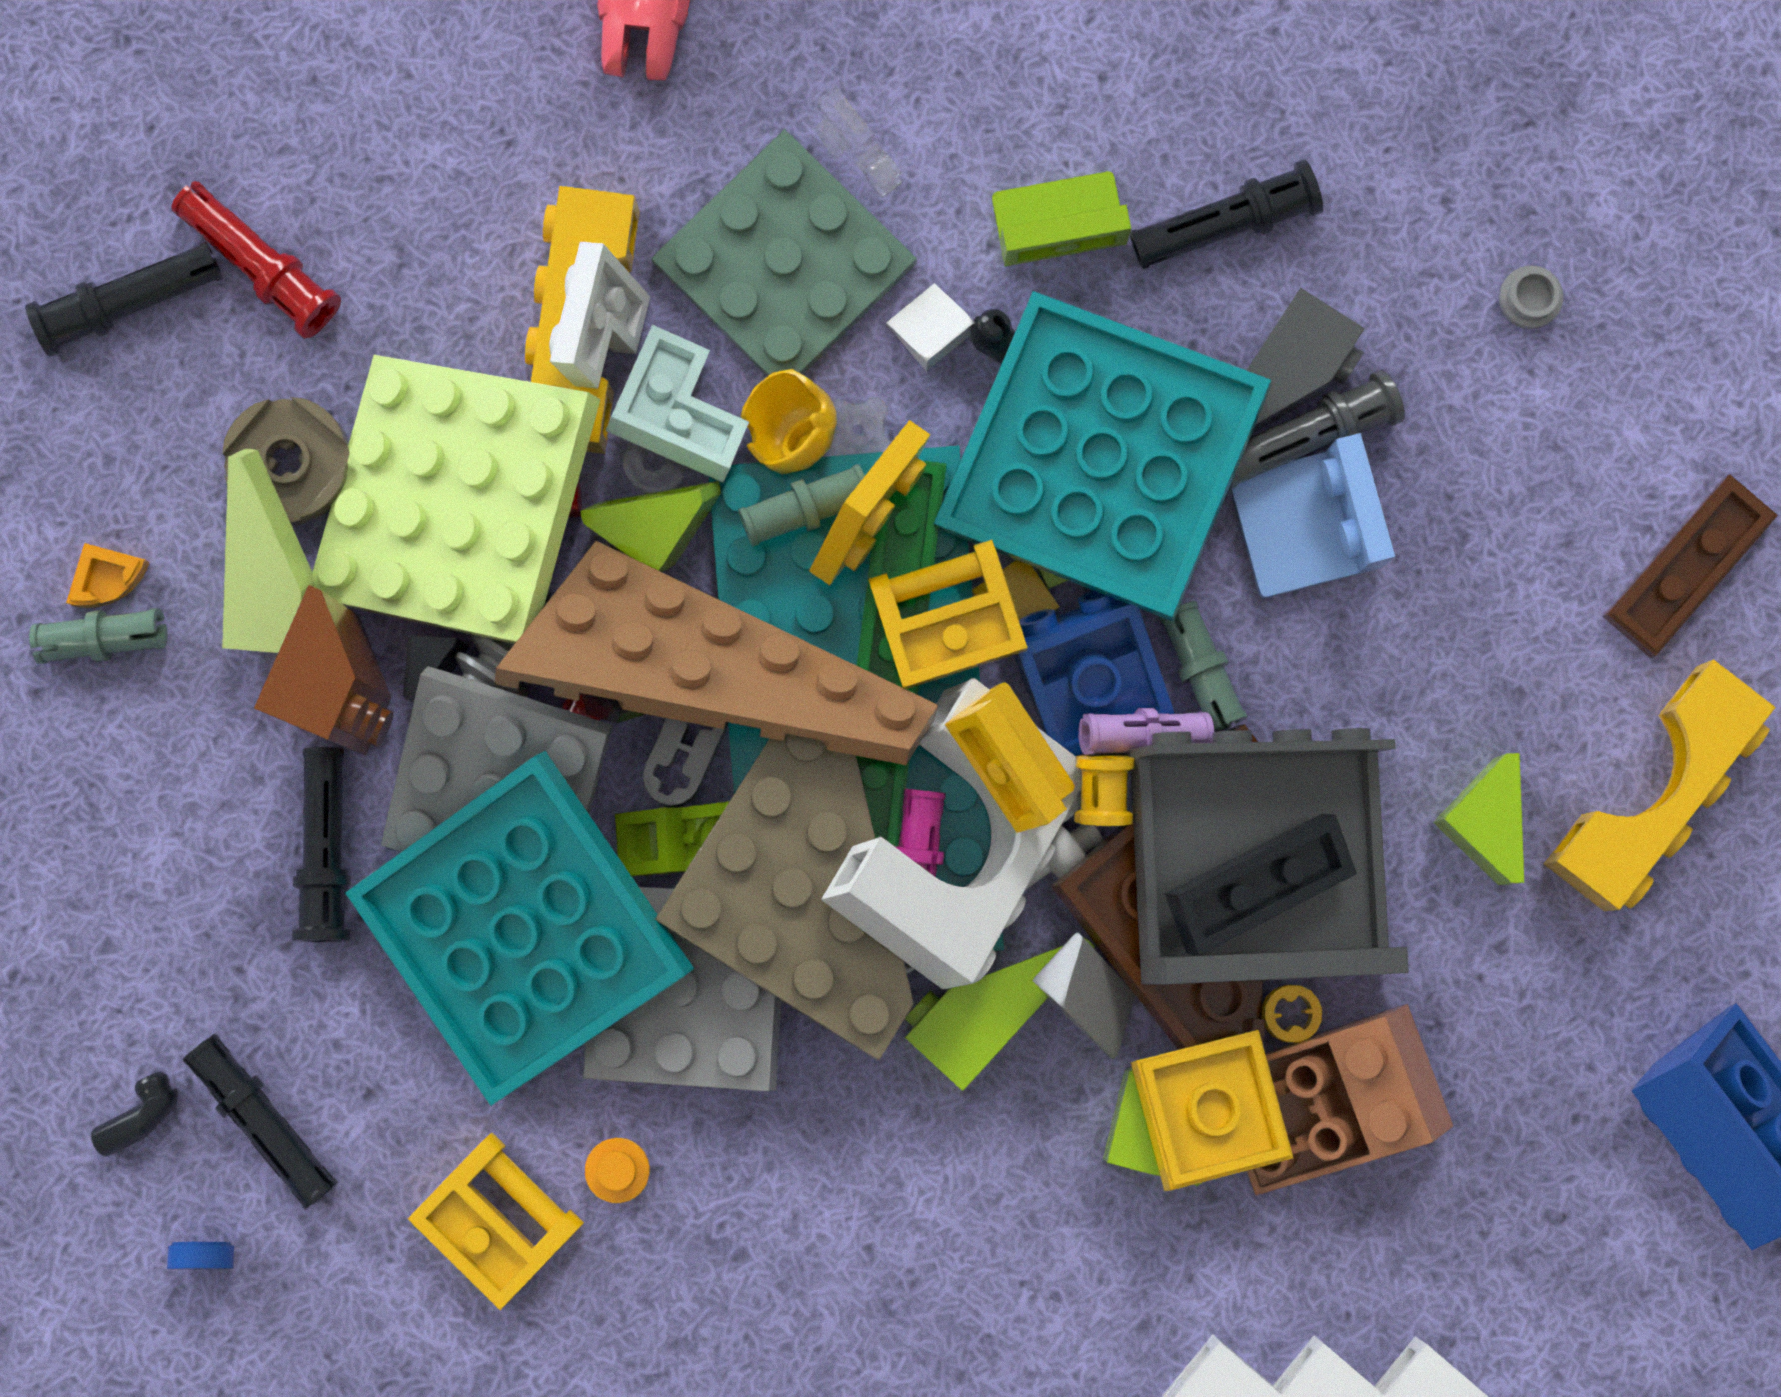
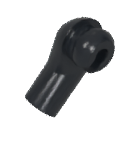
[970,309,1015,364]
[91,1071,178,1156]

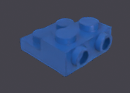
[1014,590,1175,756]

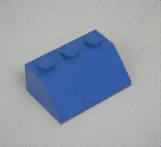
[1631,1003,1781,1251]

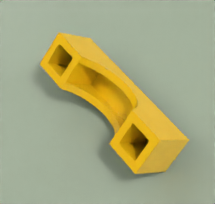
[525,186,640,454]
[1544,659,1776,912]

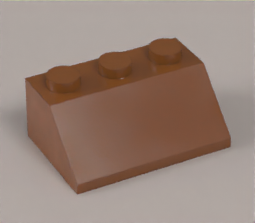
[254,585,393,756]

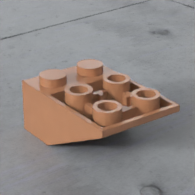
[1247,1003,1453,1195]

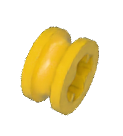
[1261,985,1322,1043]

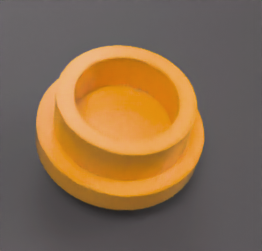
[585,1137,650,1203]

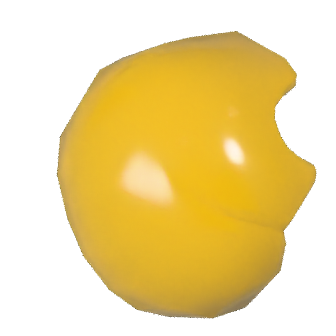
[740,369,837,475]

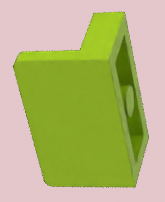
[992,171,1131,267]

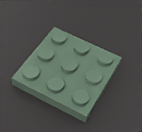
[651,129,917,377]

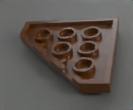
[1051,724,1268,1050]

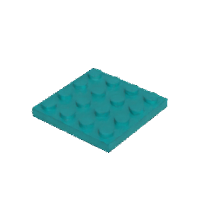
[934,291,1272,621]
[345,751,694,1106]

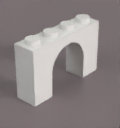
[821,678,1082,989]

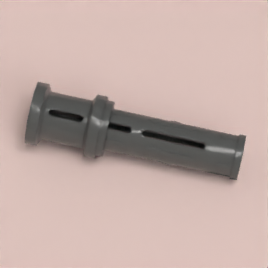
[1229,370,1405,489]

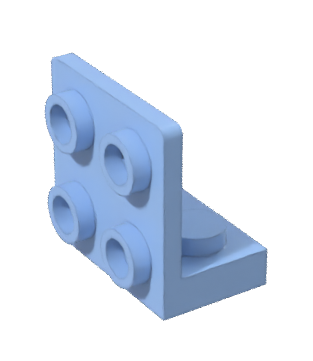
[1230,433,1395,598]

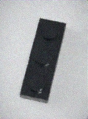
[1164,813,1357,956]

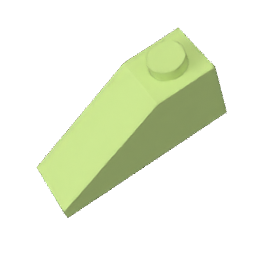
[222,449,315,653]

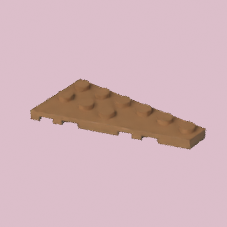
[495,541,938,765]

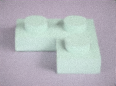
[606,325,749,482]

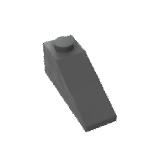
[1247,287,1365,434]

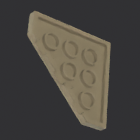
[655,734,914,1061]

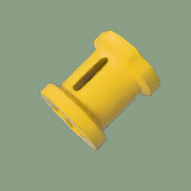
[1074,755,1135,826]

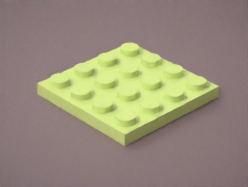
[312,355,600,644]

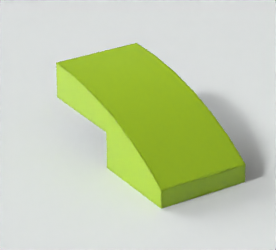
[615,801,730,877]

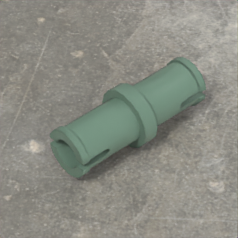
[738,464,865,547]
[1159,601,1248,732]
[29,608,168,664]

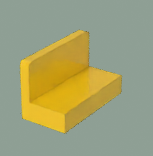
[945,682,1075,833]

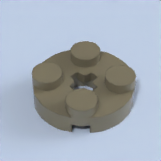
[222,397,350,526]

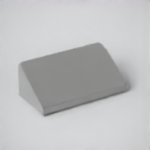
[1032,933,1135,1059]

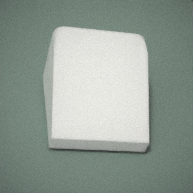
[886,283,975,372]

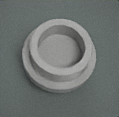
[1499,266,1563,329]

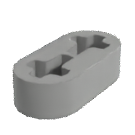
[643,718,728,807]

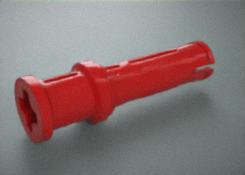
[171,181,341,339]

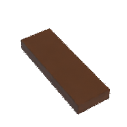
[1602,474,1778,658]

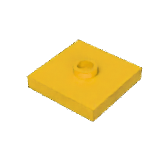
[1130,1030,1293,1192]

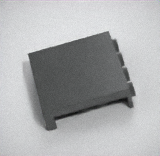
[1130,728,1409,984]

